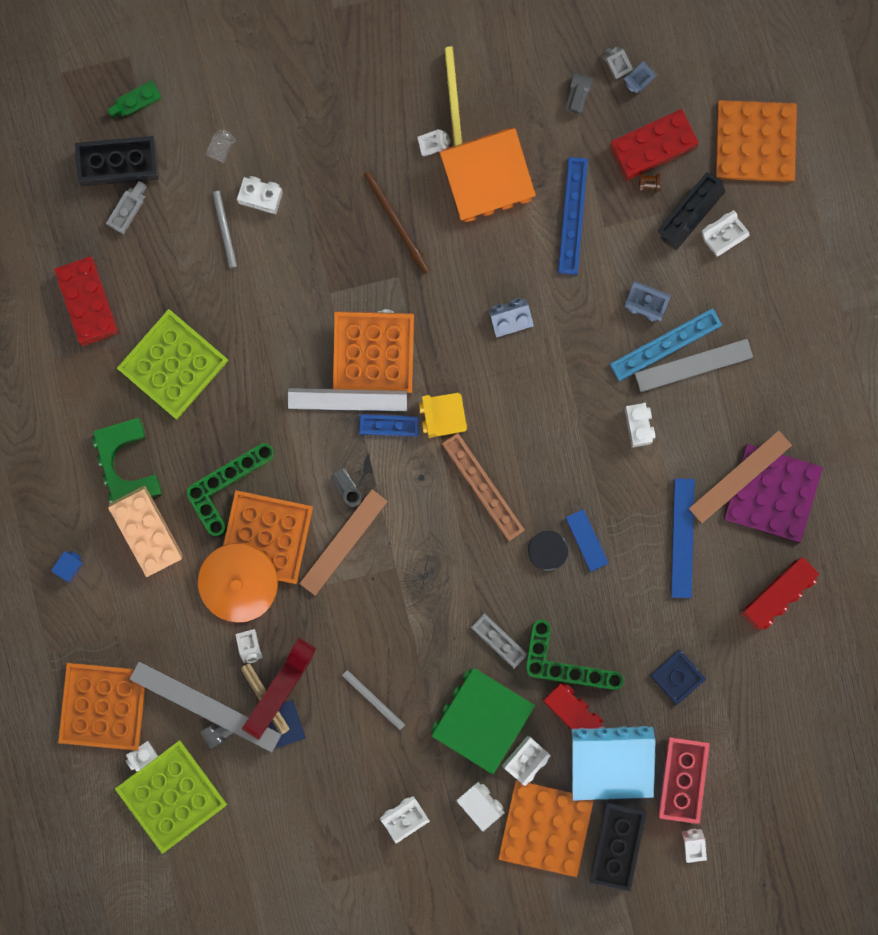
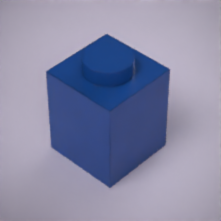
[51,550,84,583]

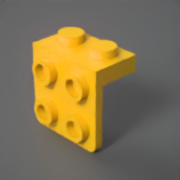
[419,393,467,438]

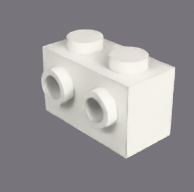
[237,176,283,214]
[624,403,655,448]
[457,782,505,831]

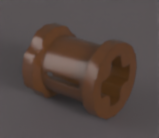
[639,173,660,192]

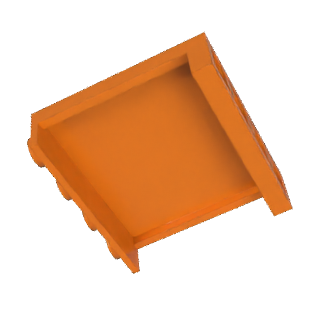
[438,127,536,222]

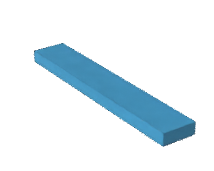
[609,308,722,382]

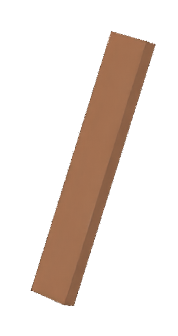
[689,431,792,524]
[442,433,525,542]
[299,489,388,596]

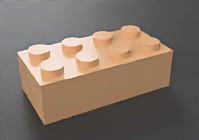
[108,485,183,577]

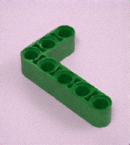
[187,443,275,537]
[526,620,624,690]

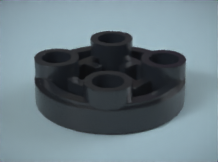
[528,531,568,571]

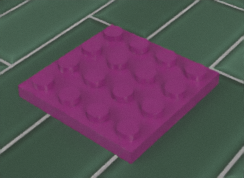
[724,444,823,543]

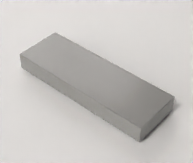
[471,613,528,669]

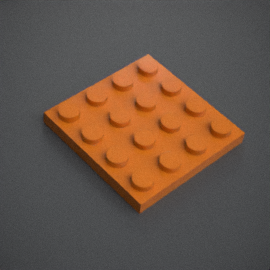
[716,100,797,182]
[333,311,414,393]
[224,490,313,585]
[58,663,146,751]
[498,780,594,877]

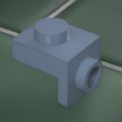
[624,61,657,93]

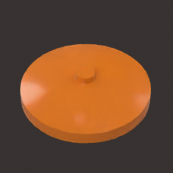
[198,543,278,622]

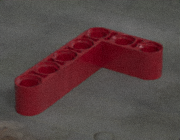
[242,637,316,740]

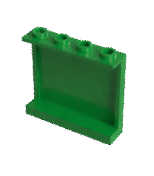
[430,668,535,774]

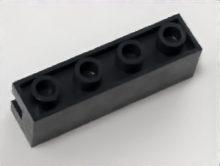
[657,172,725,251]

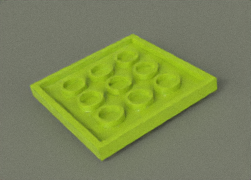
[117,309,229,420]
[115,740,228,854]

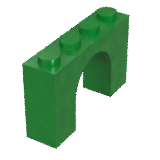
[91,418,163,503]

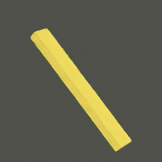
[445,46,462,146]

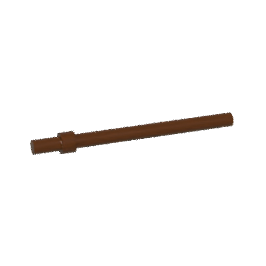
[364,171,430,274]

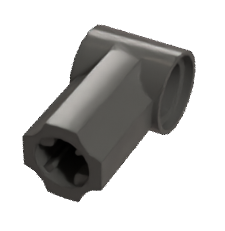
[565,73,593,114]
[330,468,363,508]
[200,723,233,750]

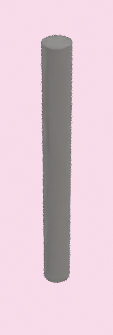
[212,191,237,268]
[342,670,405,730]

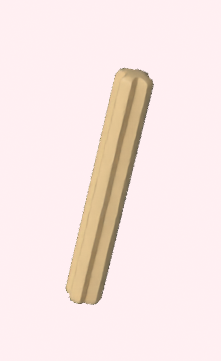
[241,664,289,734]

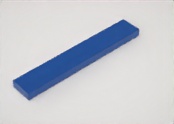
[558,157,588,275]
[671,478,695,598]

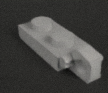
[106,181,147,235]

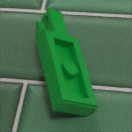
[107,80,162,119]

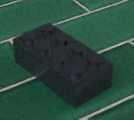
[75,136,159,187]
[589,802,647,892]

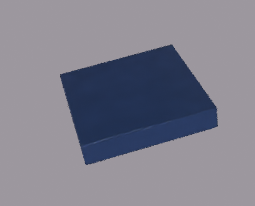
[650,649,706,706]
[267,700,306,751]

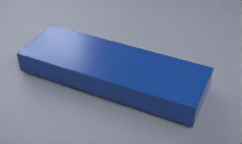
[359,414,419,437]
[566,509,609,572]

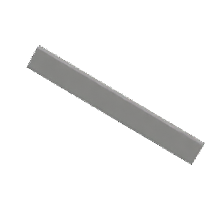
[130,662,282,753]

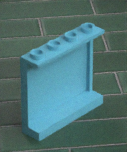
[572,726,655,800]

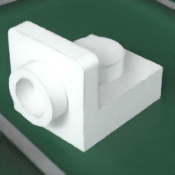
[417,130,451,156]
[236,629,263,663]
[126,741,158,772]
[682,829,707,863]

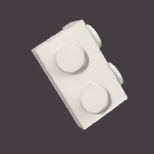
[702,210,750,257]
[502,736,551,786]
[380,796,430,844]

